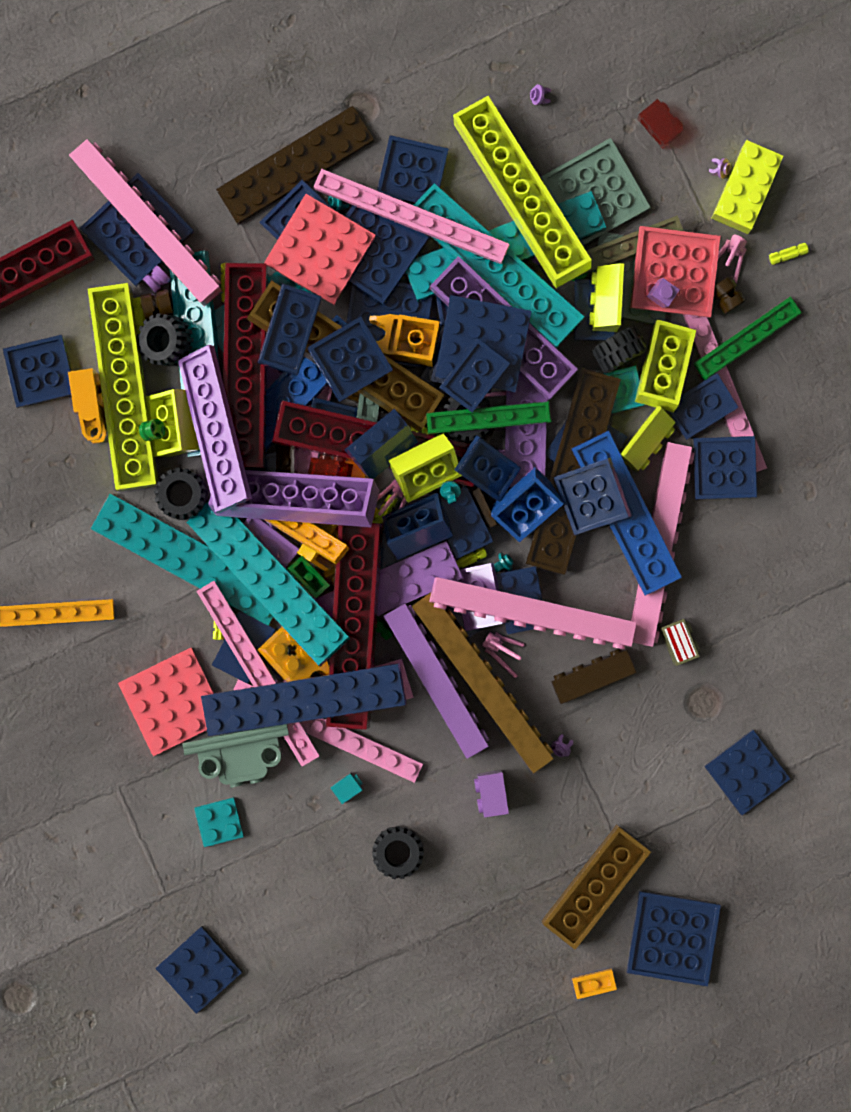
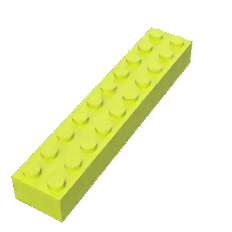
[453,96,592,288]
[88,283,159,492]

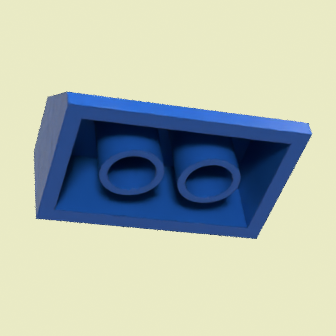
[491,467,564,542]

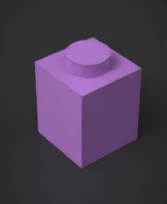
[646,278,680,308]

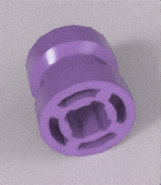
[143,265,171,294]

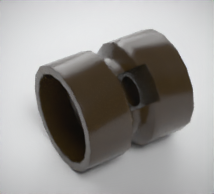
[713,276,747,314]
[140,289,174,320]

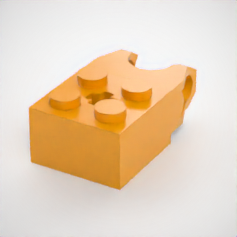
[369,314,440,367]
[68,368,107,444]
[258,627,329,681]

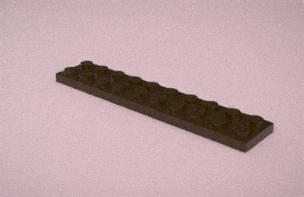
[526,368,621,575]

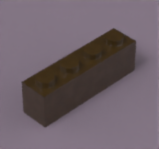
[550,649,636,704]

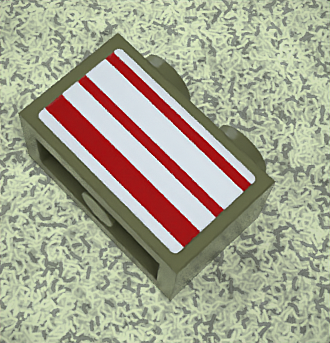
[659,619,700,666]

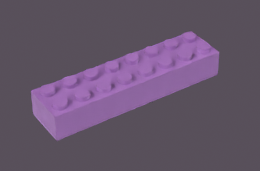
[429,256,578,400]
[208,470,379,527]
[384,604,489,759]

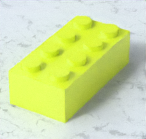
[711,140,783,234]
[635,320,696,412]

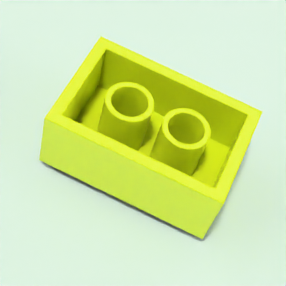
[146,389,199,457]

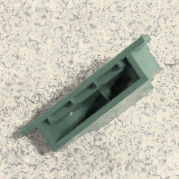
[182,724,289,788]

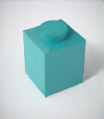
[330,773,363,804]

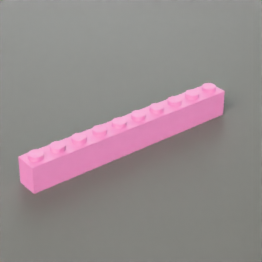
[69,139,222,307]
[631,442,694,647]
[429,577,637,650]

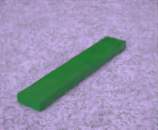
[693,296,802,380]
[426,401,551,435]

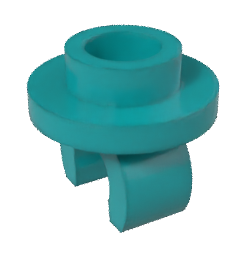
[328,196,349,212]
[440,481,461,503]
[494,552,514,572]

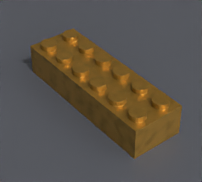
[541,824,651,950]

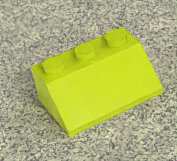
[589,263,624,332]
[620,405,676,472]
[389,433,462,503]

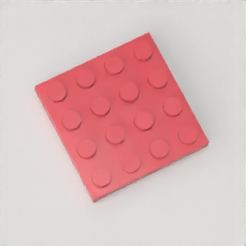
[264,194,376,305]
[630,226,720,318]
[118,647,214,756]

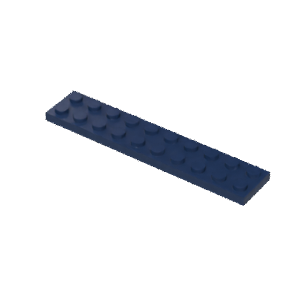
[201,663,407,736]

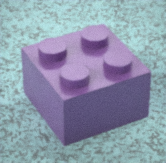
[474,770,509,818]

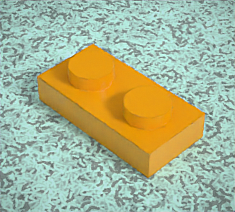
[572,969,617,999]

